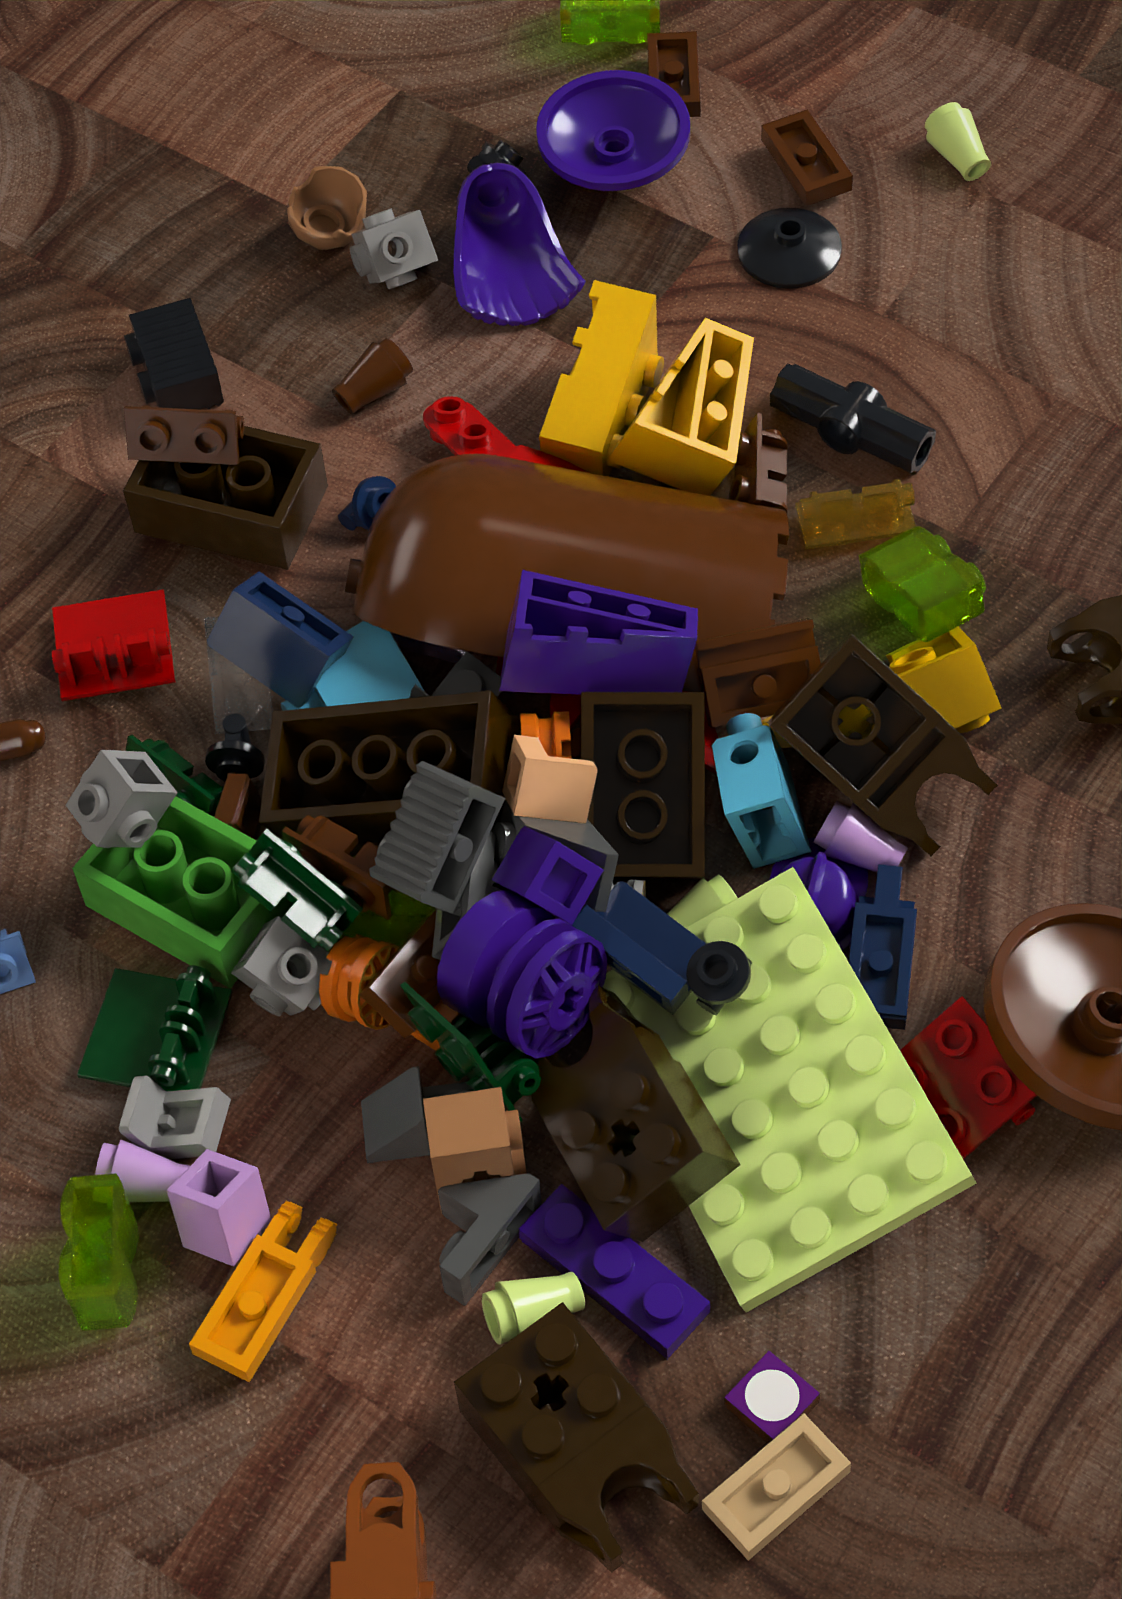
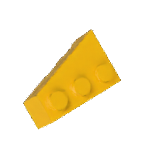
[539,280,664,477]
[607,318,754,496]

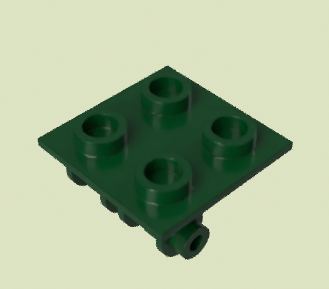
[77,965,233,1092]
[400,981,541,1122]

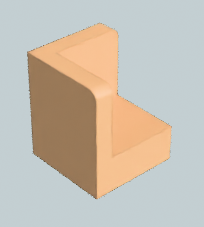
[502,735,598,823]

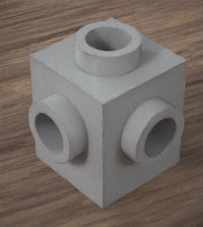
[350,208,438,289]
[65,750,178,848]
[231,916,332,1016]

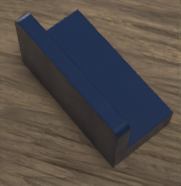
[207,571,354,708]
[570,881,706,1015]

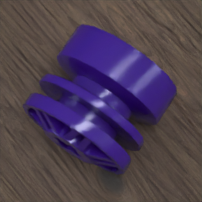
[437,890,607,1059]

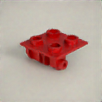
[52,589,176,701]
[900,996,1037,1160]

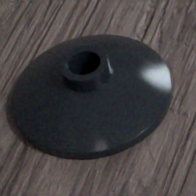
[737,208,842,289]

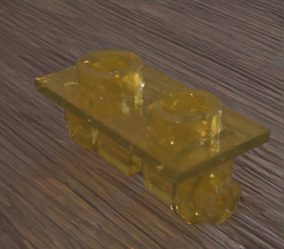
[795,479,917,550]

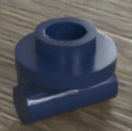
[338,476,396,531]

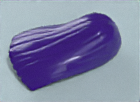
[453,162,586,326]

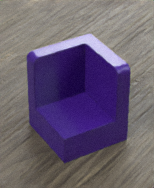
[492,826,604,925]

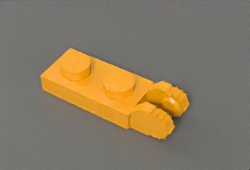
[189,1201,338,1382]

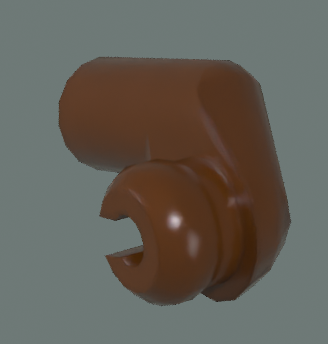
[0,719,46,761]

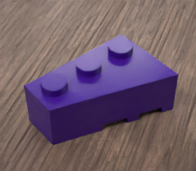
[499,570,698,695]

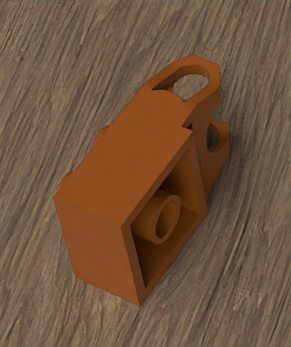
[330,1462,436,1599]

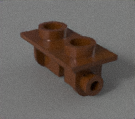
[123,406,245,465]
[728,412,788,513]
[282,815,400,920]

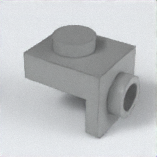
[119,1076,231,1159]

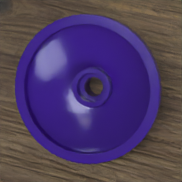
[536,70,691,191]

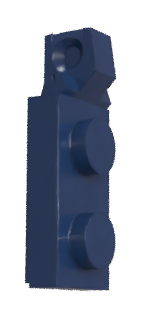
[849,864,917,1030]

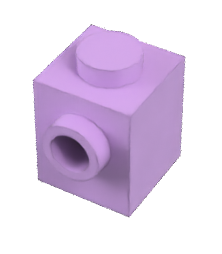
[167,1149,272,1267]

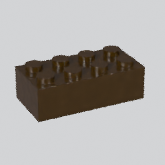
[259,690,520,843]

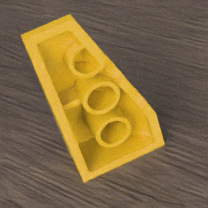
[762,623,1002,748]

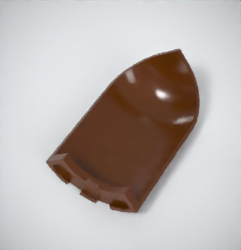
[345,454,789,692]

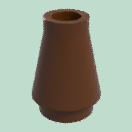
[332,338,413,415]

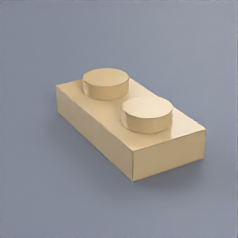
[702,1413,851,1561]

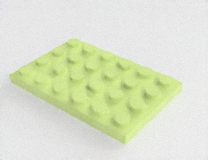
[603,867,977,1313]

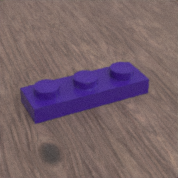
[518,1184,710,1360]

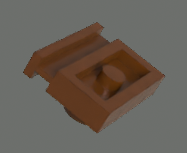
[694,618,821,728]

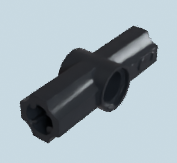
[770,363,936,473]

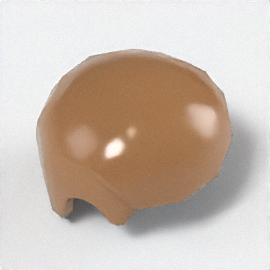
[287,166,367,250]

